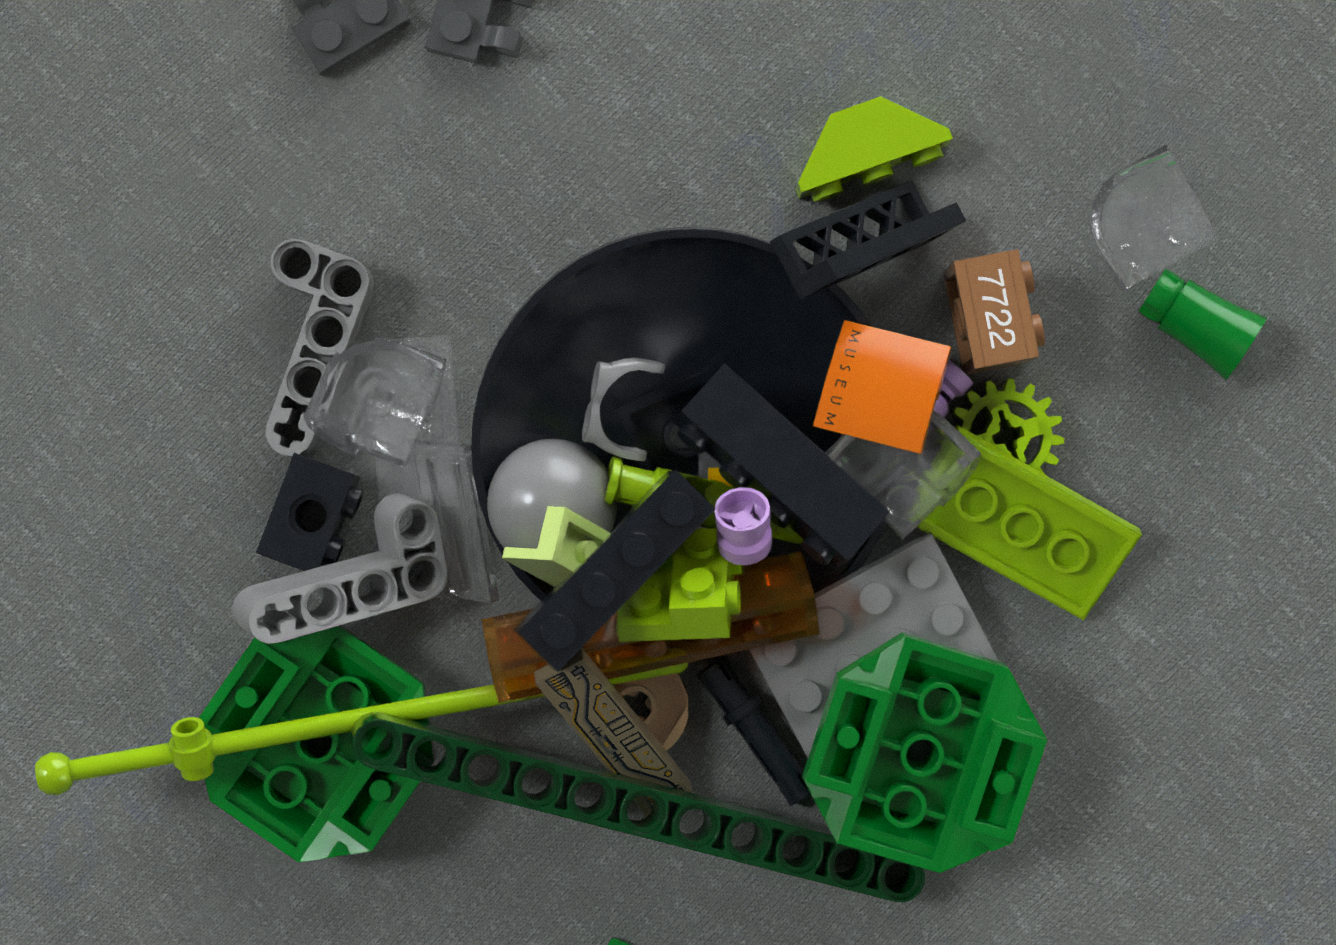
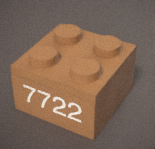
[943,249,1045,375]

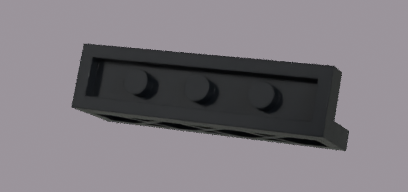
[770,180,966,300]

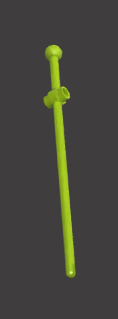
[35,652,688,795]

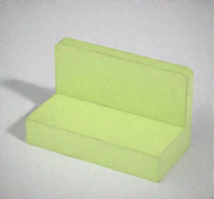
[502,506,610,587]

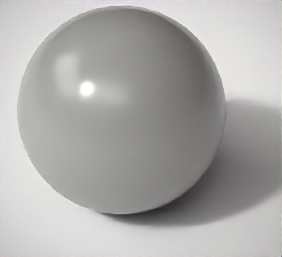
[487,439,617,549]

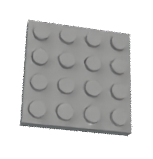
[741,533,999,761]

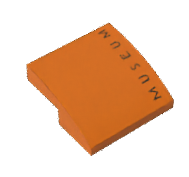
[813,320,952,454]

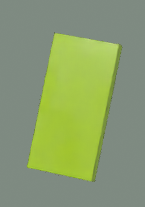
[901,425,1142,621]

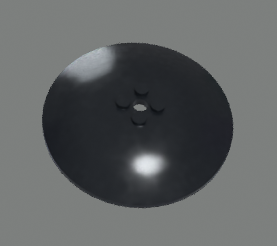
[471,227,904,655]

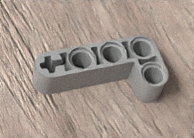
[265,238,375,457]
[232,493,447,644]

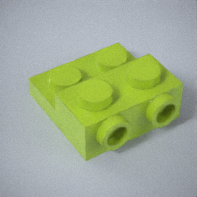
[616,528,743,642]

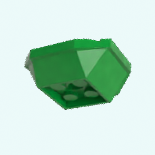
[199,625,436,863]
[802,632,1047,873]

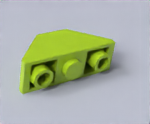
[795,96,953,203]

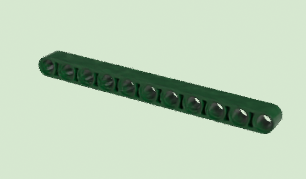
[350,712,925,902]

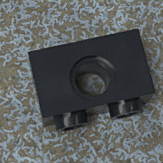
[256,452,364,571]

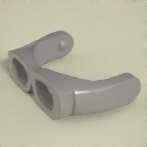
[582,358,665,461]

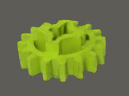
[946,378,1065,474]

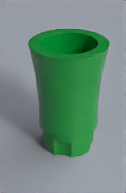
[1138,269,1267,381]

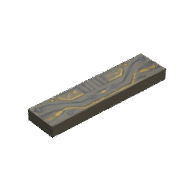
[534,648,692,817]

